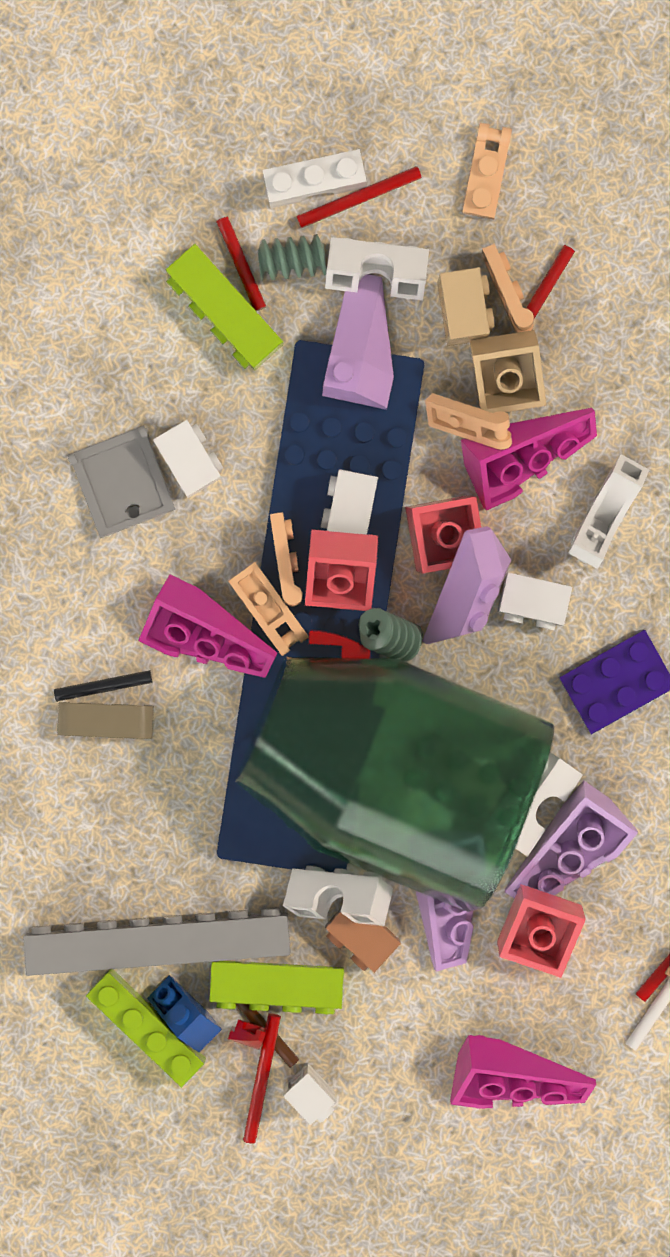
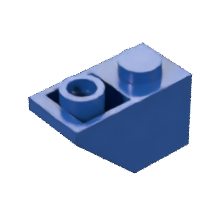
[147,975,222,1052]

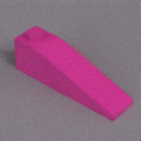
[461,407,597,511]
[138,574,277,678]
[450,1035,596,1109]

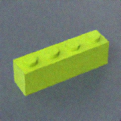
[166,244,284,371]
[209,961,344,1014]
[86,969,206,1088]

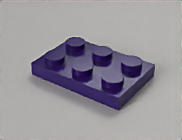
[558,629,670,735]

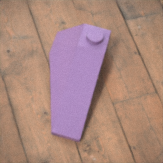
[322,274,394,410]
[505,780,638,899]
[406,830,486,972]

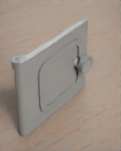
[68,425,176,538]

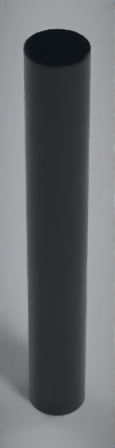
[54,670,153,702]

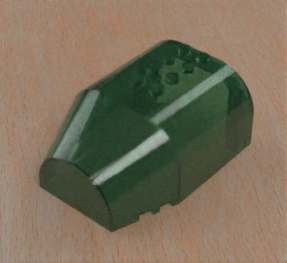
[236,657,554,912]

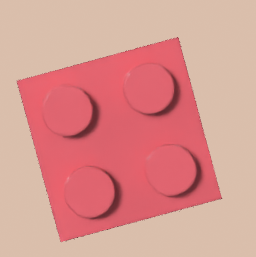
[405,495,481,574]
[305,530,378,611]
[497,884,586,978]

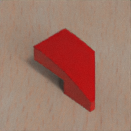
[309,629,370,660]
[228,1019,267,1050]

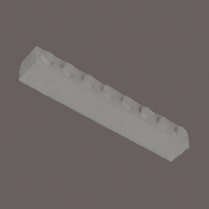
[23,907,291,976]

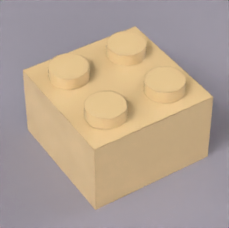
[437,267,494,347]
[469,330,547,413]

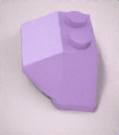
[422,526,511,645]

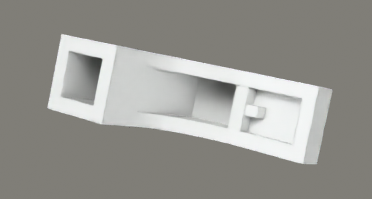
[568,454,649,569]

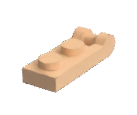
[462,122,512,220]
[482,243,534,333]
[425,393,512,450]
[270,512,302,606]
[228,562,309,656]

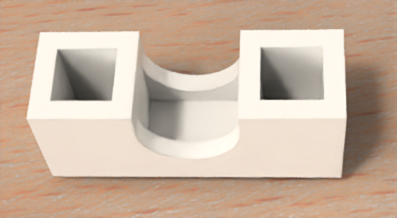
[263,149,367,209]
[325,237,429,301]
[485,746,583,857]
[283,866,393,926]

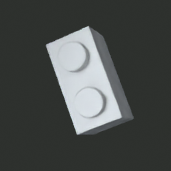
[153,420,223,498]
[321,469,378,535]
[497,573,572,631]
[283,1063,335,1126]

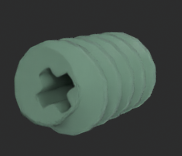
[258,234,326,282]
[359,608,423,662]

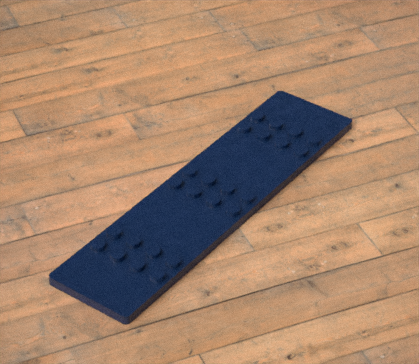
[217,340,424,873]

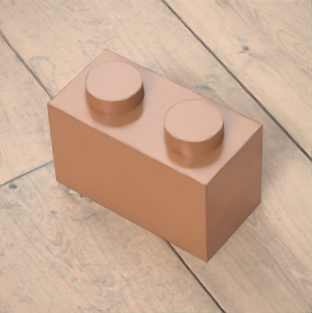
[325,907,401,973]

